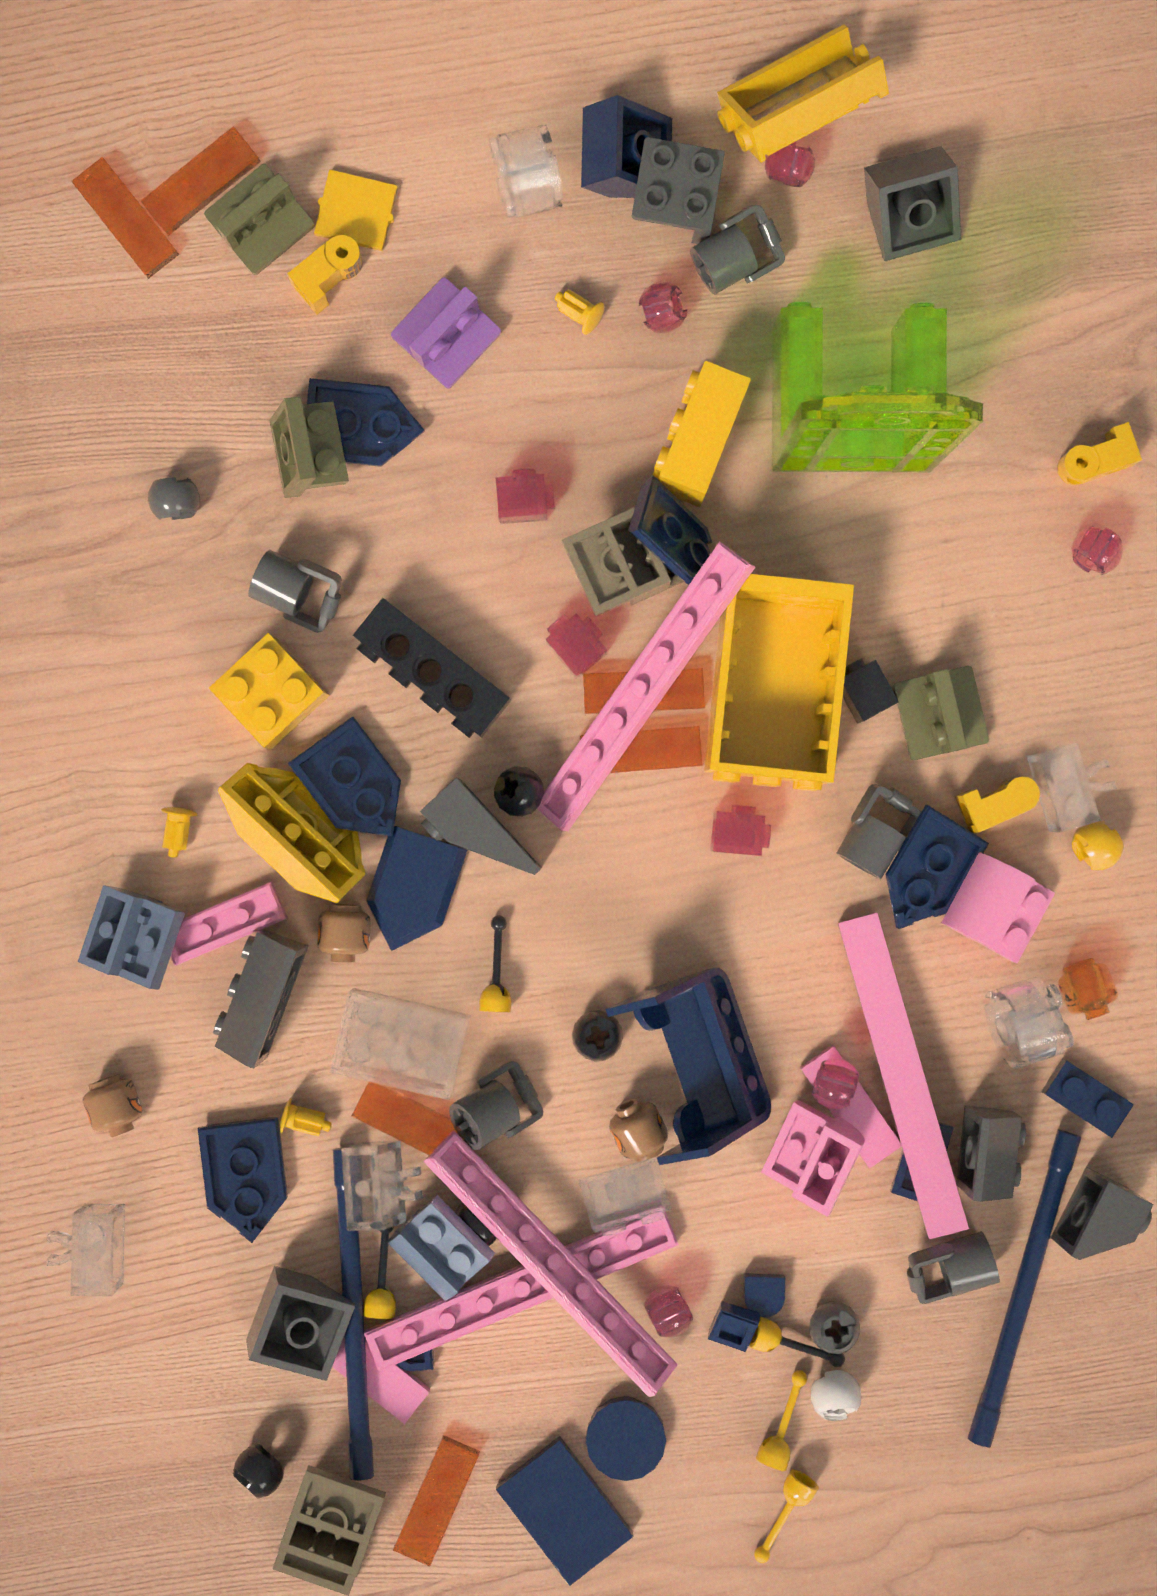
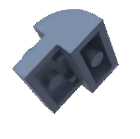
[78,885,185,990]
[387,1195,495,1301]

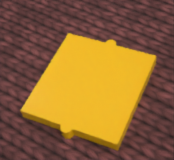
[314,169,398,251]

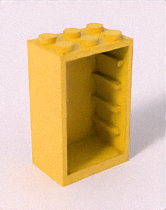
[704,574,854,791]

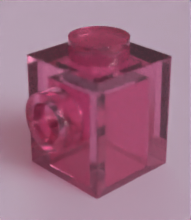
[495,469,555,524]
[545,613,607,679]
[710,805,771,856]

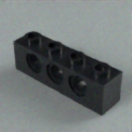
[352,598,511,738]

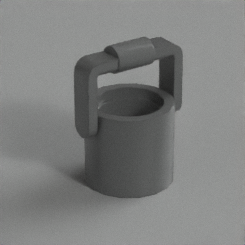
[690,205,785,295]
[248,549,342,633]
[836,784,921,880]
[449,1061,544,1150]
[907,1231,1000,1304]

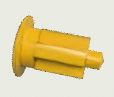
[555,289,605,335]
[161,807,198,858]
[280,1098,332,1136]

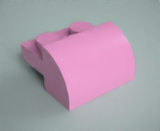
[941,852,1055,963]
[761,1100,865,1217]

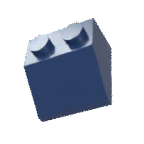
[581,95,673,198]

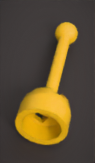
[756,1370,808,1471]
[754,1469,819,1563]

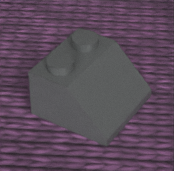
[864,146,961,261]
[956,1105,1026,1202]
[1050,1167,1154,1260]
[246,1266,355,1381]

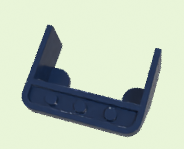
[605,967,771,1165]

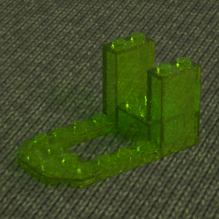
[772,302,983,473]

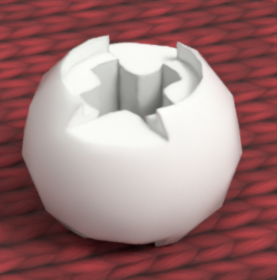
[811,1370,861,1421]

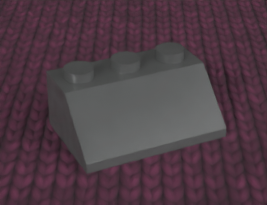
[213,929,308,1069]

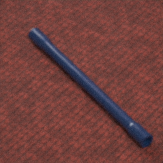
[967,1129,1081,1448]
[333,1147,374,1481]

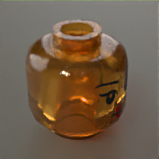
[1058,958,1118,1020]

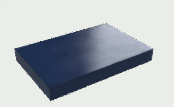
[496,1436,634,1586]

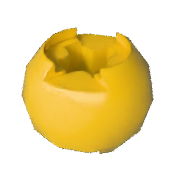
[1071,820,1124,870]

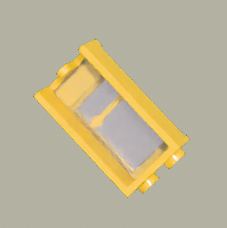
[717,24,889,163]

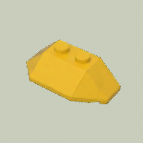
[218,763,365,903]

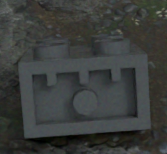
[632,137,725,244]

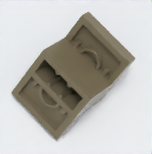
[562,507,683,617]
[273,1465,386,1596]

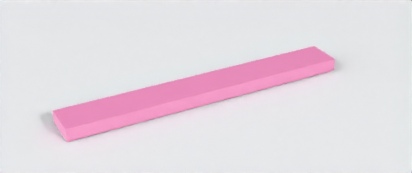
[537,541,755,831]
[838,913,969,1239]
[423,1131,678,1397]
[364,1205,679,1371]

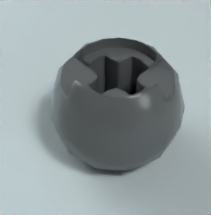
[148,477,200,520]
[809,1301,860,1354]

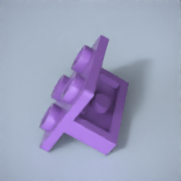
[391,277,501,389]

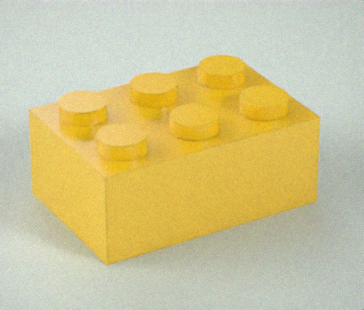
[652,361,751,508]

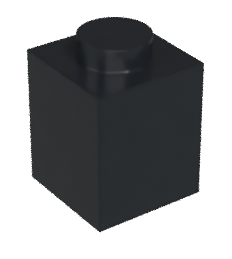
[843,658,899,724]

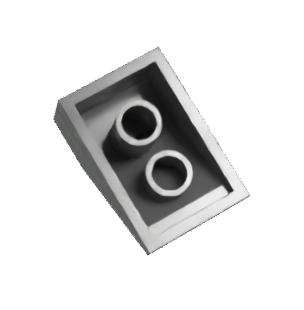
[420,778,542,875]

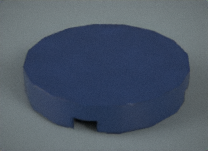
[586,1396,666,1481]

